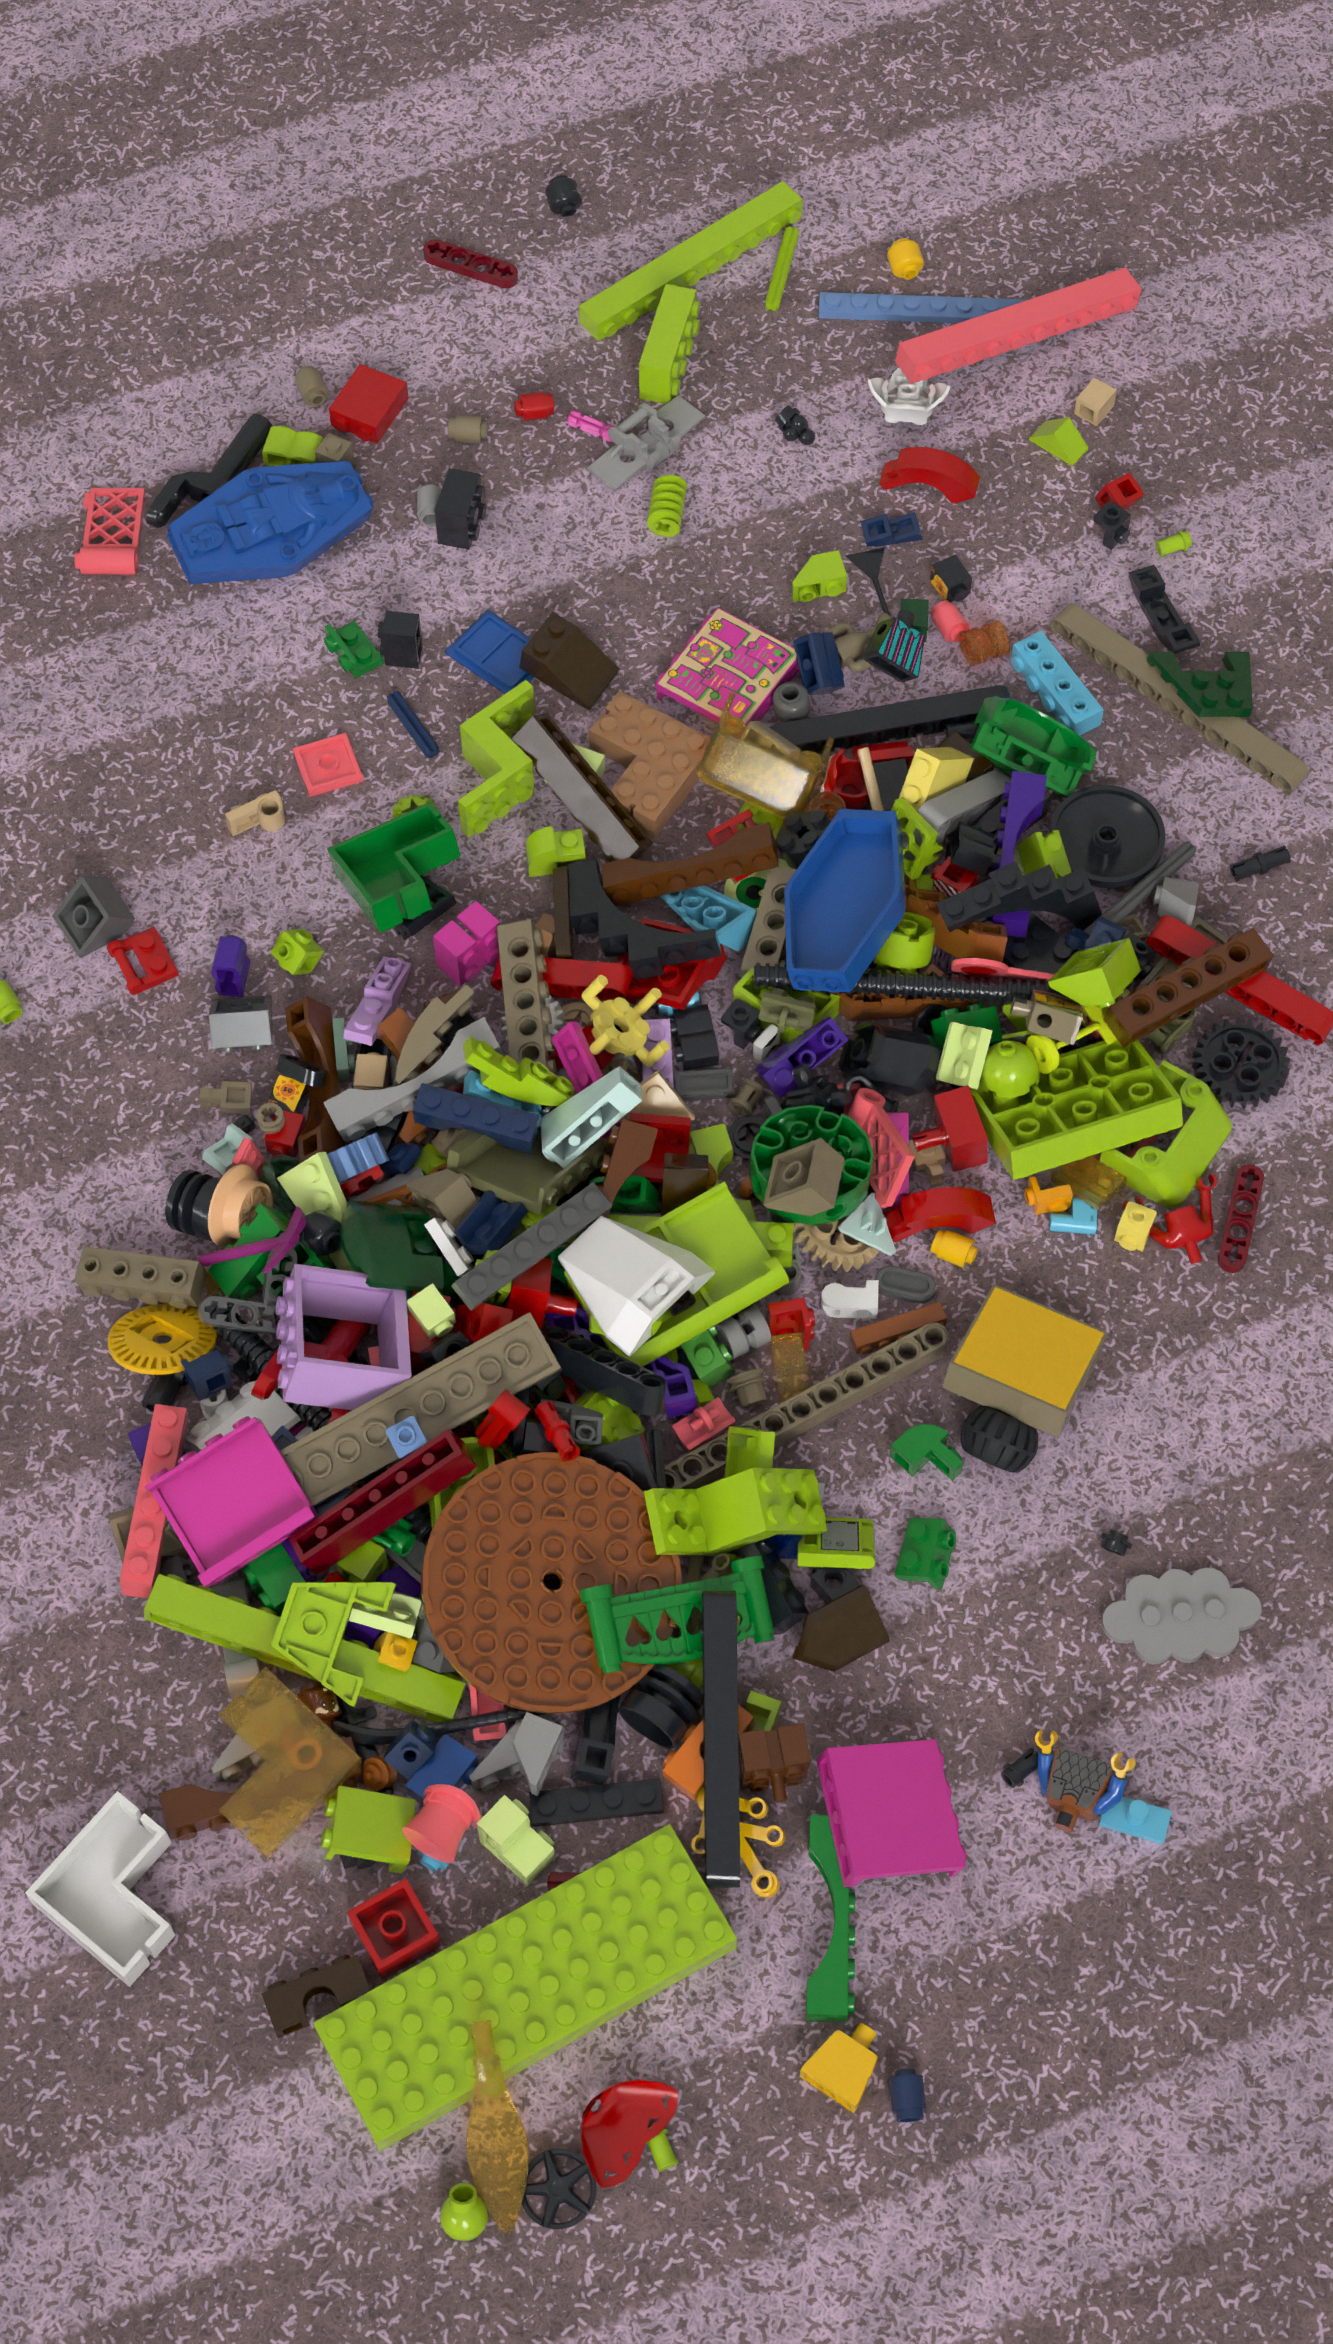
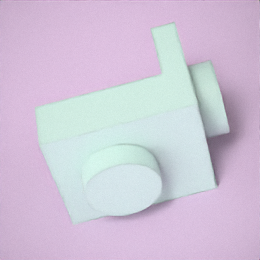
[202,1123,253,1175]

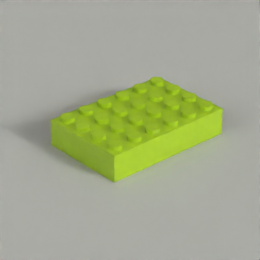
[970,1040,1183,1180]

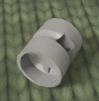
[715,1306,772,1360]

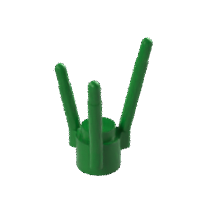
[372,1518,416,1557]

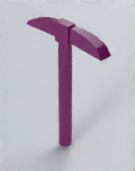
[197,1207,306,1274]

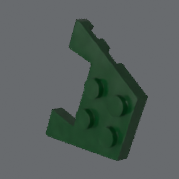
[1147,652,1253,717]

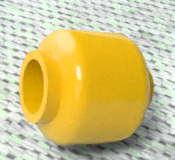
[887,238,924,280]

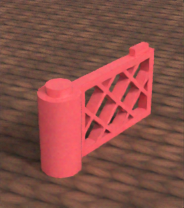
[75,488,145,575]
[847,1088,915,1208]

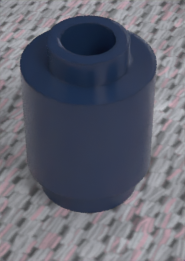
[889,2069,926,2123]

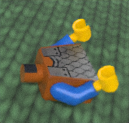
[1035,1729,1136,1832]

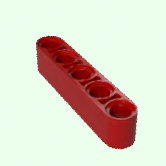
[490,955,633,1001]

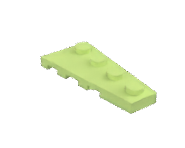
[277,1152,360,1272]

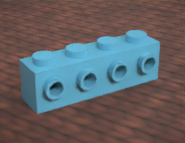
[1010,631,1104,735]

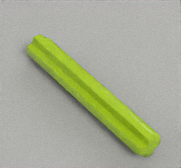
[765,226,799,311]

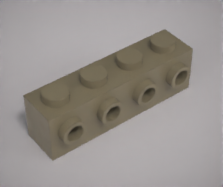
[74,1246,207,1309]

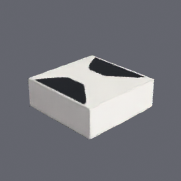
[753,1024,780,1063]

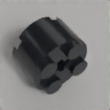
[776,810,831,869]

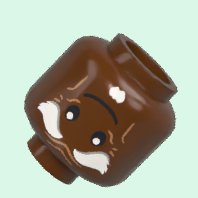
[294,1682,341,1732]

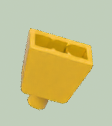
[800,2023,878,2113]

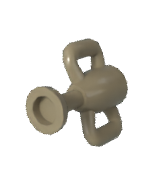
[825,613,891,673]

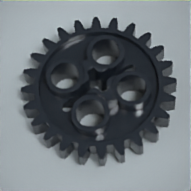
[1192,1018,1290,1109]

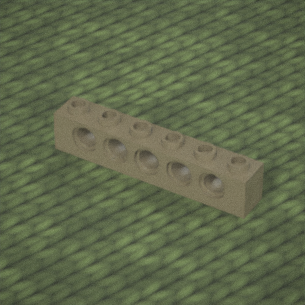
[497,919,558,1076]

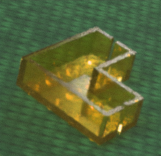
[219,1666,362,1860]

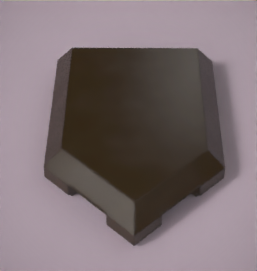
[792,1584,890,1672]

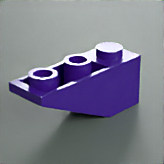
[754,1017,849,1098]

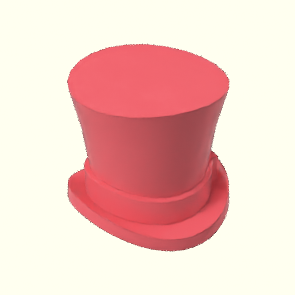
[402,1784,481,1863]

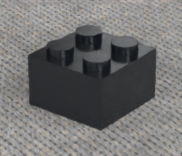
[435,468,487,550]

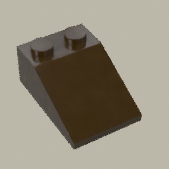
[519,612,620,710]

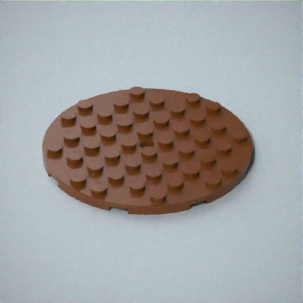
[421,1452,682,1714]

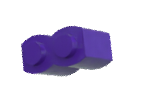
[211,935,251,997]

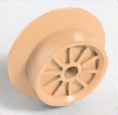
[208,1164,273,1248]

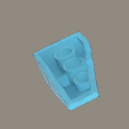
[660,885,756,951]

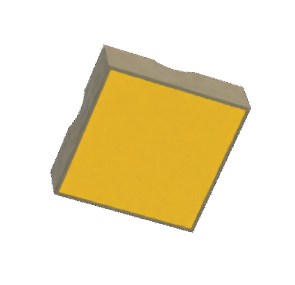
[942,1284,1108,1438]

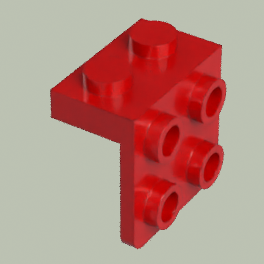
[629,1113,691,1183]

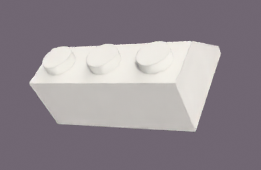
[185,1380,301,1454]

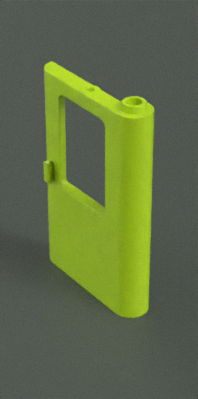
[564,1181,789,1367]

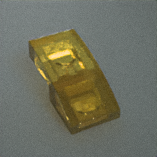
[770,1332,809,1402]

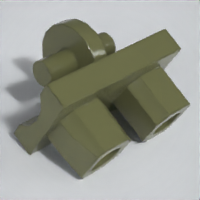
[759,988,816,1034]

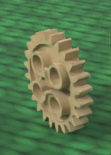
[794,1214,879,1272]

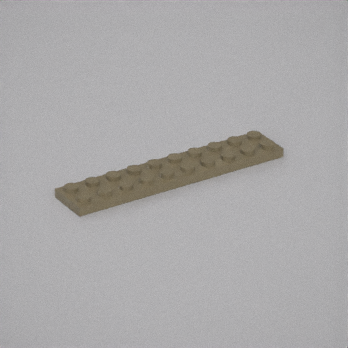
[280,1312,561,1507]

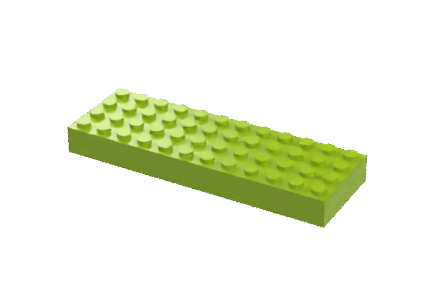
[313,1824,737,2152]

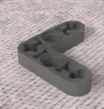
[197,1248,297,1335]

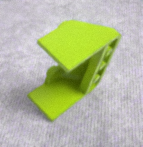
[1098,1060,1232,1209]

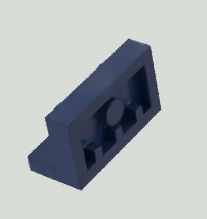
[454,1191,528,1254]

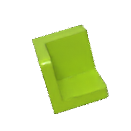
[746,1691,782,1731]

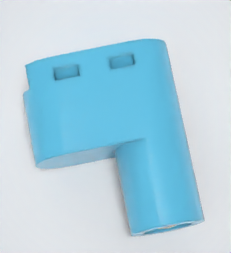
[1049,1197,1097,1235]

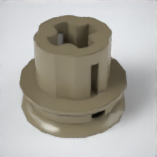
[726,1368,768,1409]

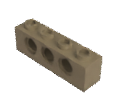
[741,866,797,976]

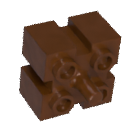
[738,1723,811,1803]

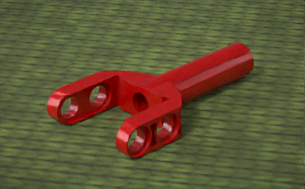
[251,1319,372,1425]

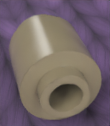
[295,366,329,406]
[448,415,488,444]

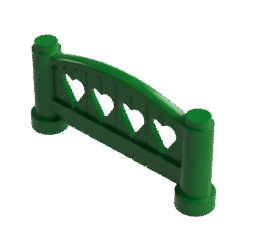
[579,1555,775,1674]

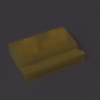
[1051,1156,1127,1210]

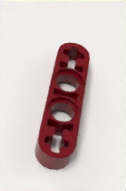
[423,239,518,289]
[1218,1164,1264,1273]

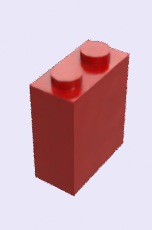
[329,364,409,444]

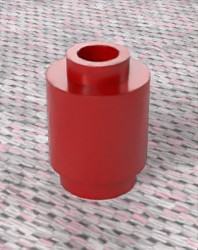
[514,391,555,422]

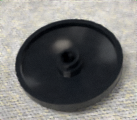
[1049,785,1166,888]

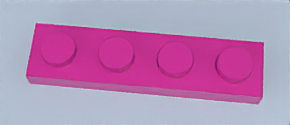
[551,1021,623,1139]

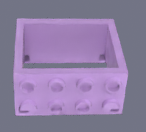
[276,1264,411,1410]

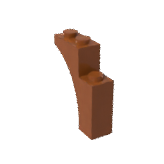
[376,1007,443,1146]

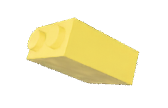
[899,747,974,811]

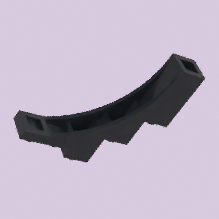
[568,859,721,979]
[936,861,1102,933]

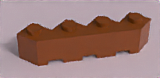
[904,875,1007,963]
[828,964,996,1021]

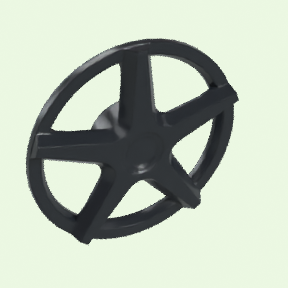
[519,2149,597,2229]

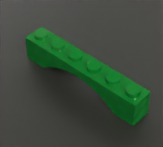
[806,1815,856,2023]

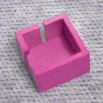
[433,901,500,986]

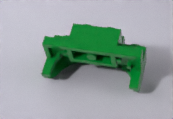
[969,696,1097,798]

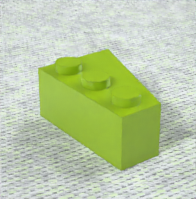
[733,968,840,1043]

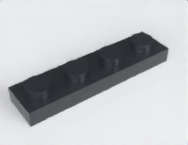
[529,1778,664,1827]

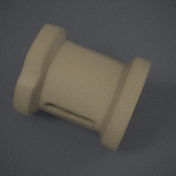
[728,1079,766,1117]

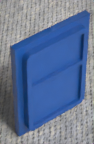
[445,610,535,694]

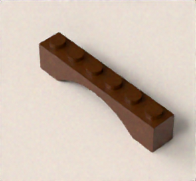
[602,822,779,907]
[285,996,345,1163]
[567,1119,658,1302]
[159,1737,363,1841]

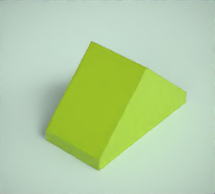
[1029,417,1088,467]

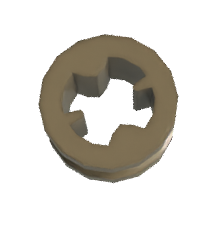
[256,1103,285,1134]

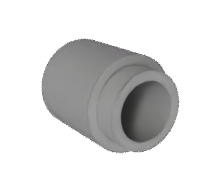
[417,484,442,527]

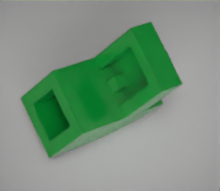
[890,1424,963,1481]

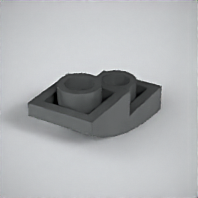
[539,1399,603,1445]

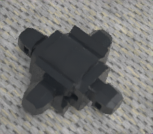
[780,1063,853,1116]

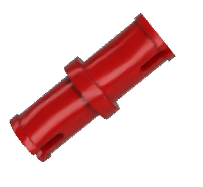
[535,1401,581,1462]

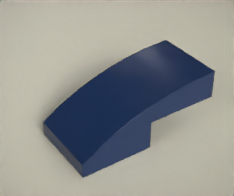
[860,512,923,547]

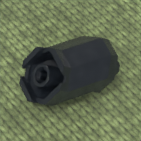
[838,1021,943,1097]

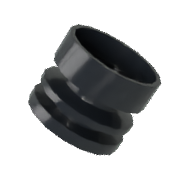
[165,1169,221,1242]
[618,1664,703,1749]

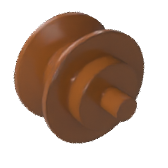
[361,1755,398,1791]

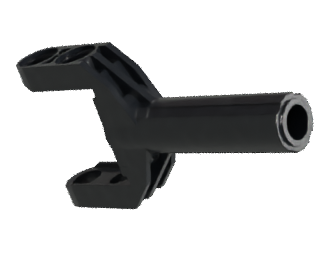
[146,413,273,528]

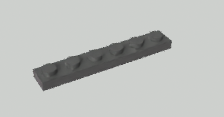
[451,1182,612,1311]

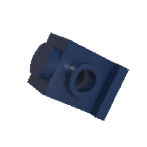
[181,1349,234,1401]

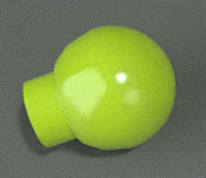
[440,2183,488,2241]

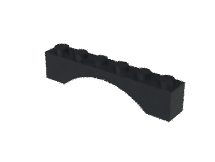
[570,1695,620,1785]

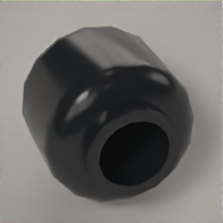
[545,175,582,217]
[299,1210,342,1256]

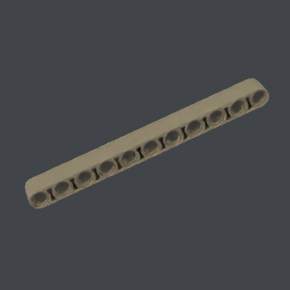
[1050,603,1309,795]
[665,1323,948,1489]

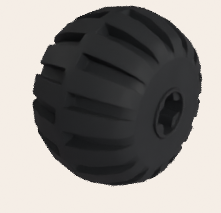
[961,1405,1038,1473]

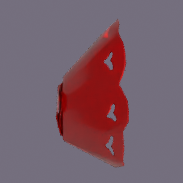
[579,2079,679,2188]

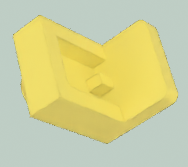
[1114,1201,1157,1252]

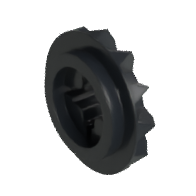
[728,1115,766,1161]

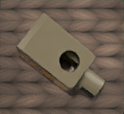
[1010,990,1083,1045]

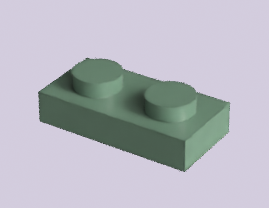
[332,1017,356,1083]

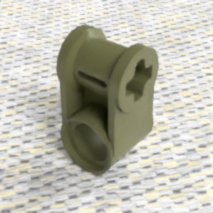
[1143,1008,1196,1055]

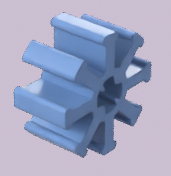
[327,1132,389,1182]

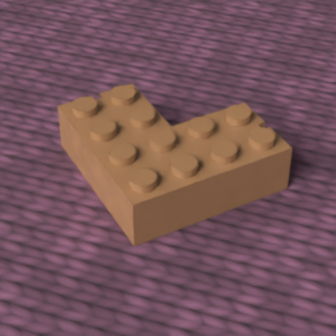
[589,691,715,839]

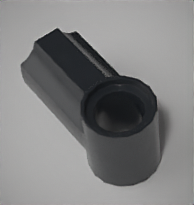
[142,1371,188,1412]

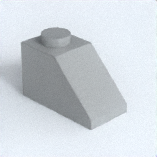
[1154,877,1199,927]
[510,1712,564,1796]

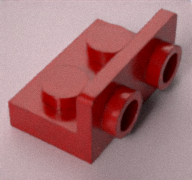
[767,1297,815,1351]

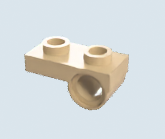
[225,790,285,836]

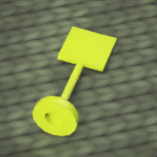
[1026,994,1124,1074]

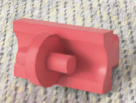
[672,1397,736,1453]

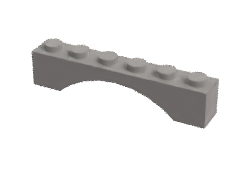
[323,1017,505,1143]

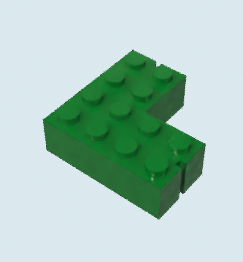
[327,802,461,933]

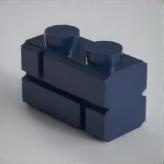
[793,632,845,695]

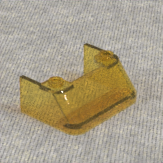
[697,692,834,819]

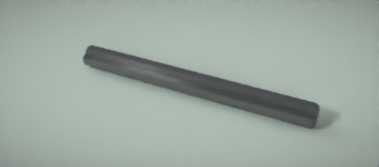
[1084,841,1197,935]

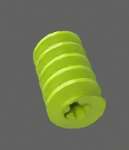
[647,475,687,537]

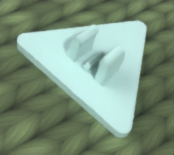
[838,1193,896,1256]

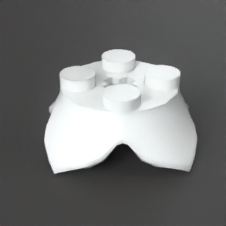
[868,368,950,425]

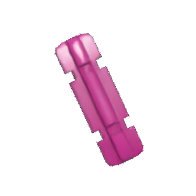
[567,410,615,442]

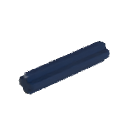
[387,691,439,758]

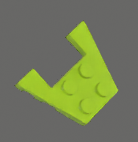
[271,1582,397,1707]

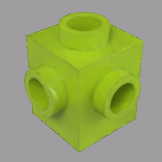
[271,929,324,975]

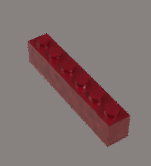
[288,1428,478,1575]

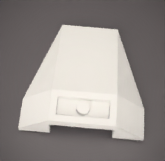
[558,1216,715,1357]

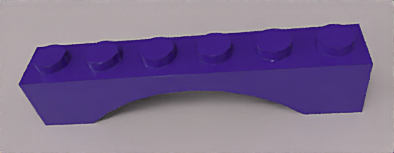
[986,771,1047,938]

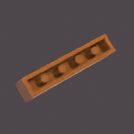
[850,1302,947,1355]

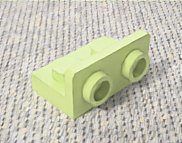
[936,1022,993,1089]
[349,1591,422,1639]

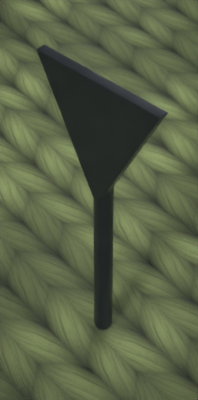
[846,547,891,617]

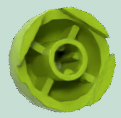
[980,1040,1040,1098]

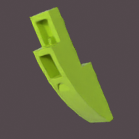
[463,1036,575,1107]

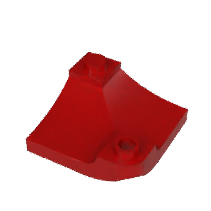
[617,918,727,1010]

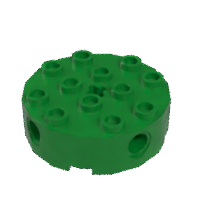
[749,1105,874,1226]

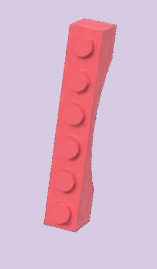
[120,1404,189,1598]

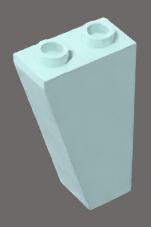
[541,1066,642,1168]

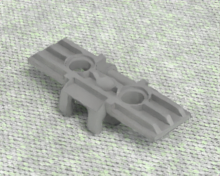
[587,395,705,491]

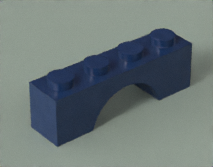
[413,1083,540,1154]

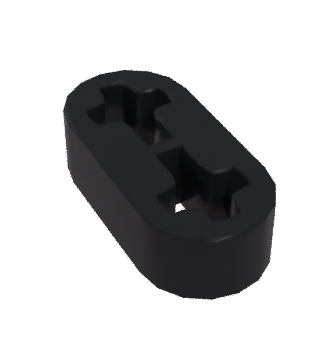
[276,1054,327,1087]

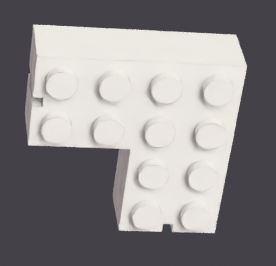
[25,1791,175,1987]

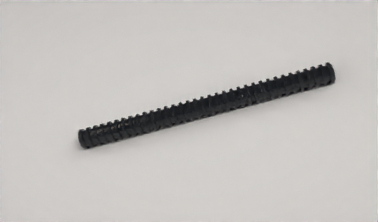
[753,963,1065,1004]
[205,1294,432,1542]

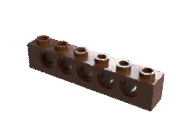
[1103,928,1274,1048]

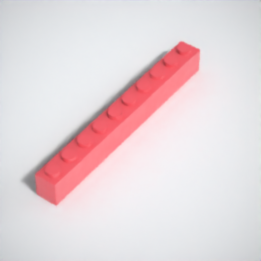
[895,267,1142,384]

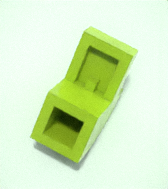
[525,826,586,877]

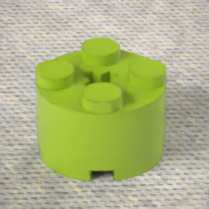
[873,912,936,974]

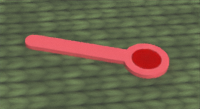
[951,958,1055,983]

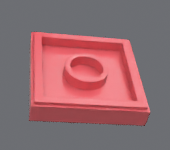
[292,733,364,797]

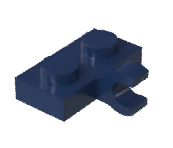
[1064,916,1127,950]

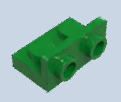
[324,620,384,679]

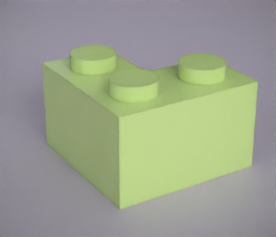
[476,1795,555,1886]

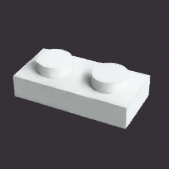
[424,1218,474,1277]

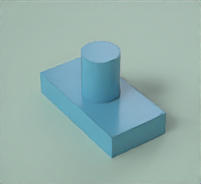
[1099,1796,1172,1845]

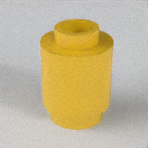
[930,1229,978,1268]

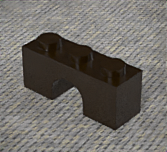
[261,1955,371,2038]

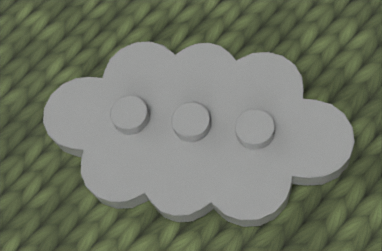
[1102,1568,1262,1664]

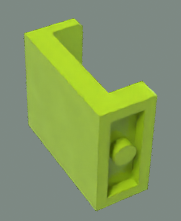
[321,1786,416,1874]

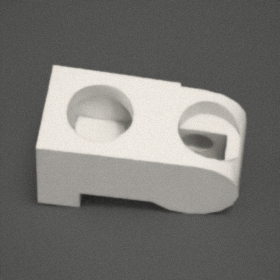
[821,1280,879,1319]

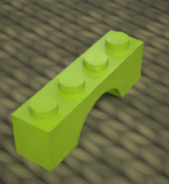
[689,1123,757,1222]

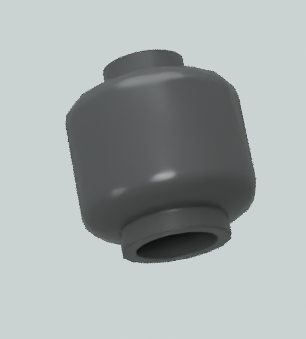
[773,682,810,723]

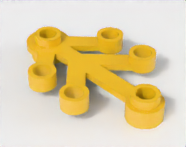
[691,1786,786,1898]

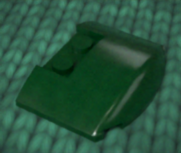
[340,1200,444,1293]

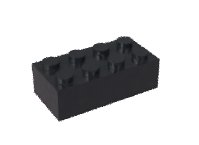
[976,911,1080,982]

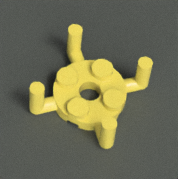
[582,975,670,1067]

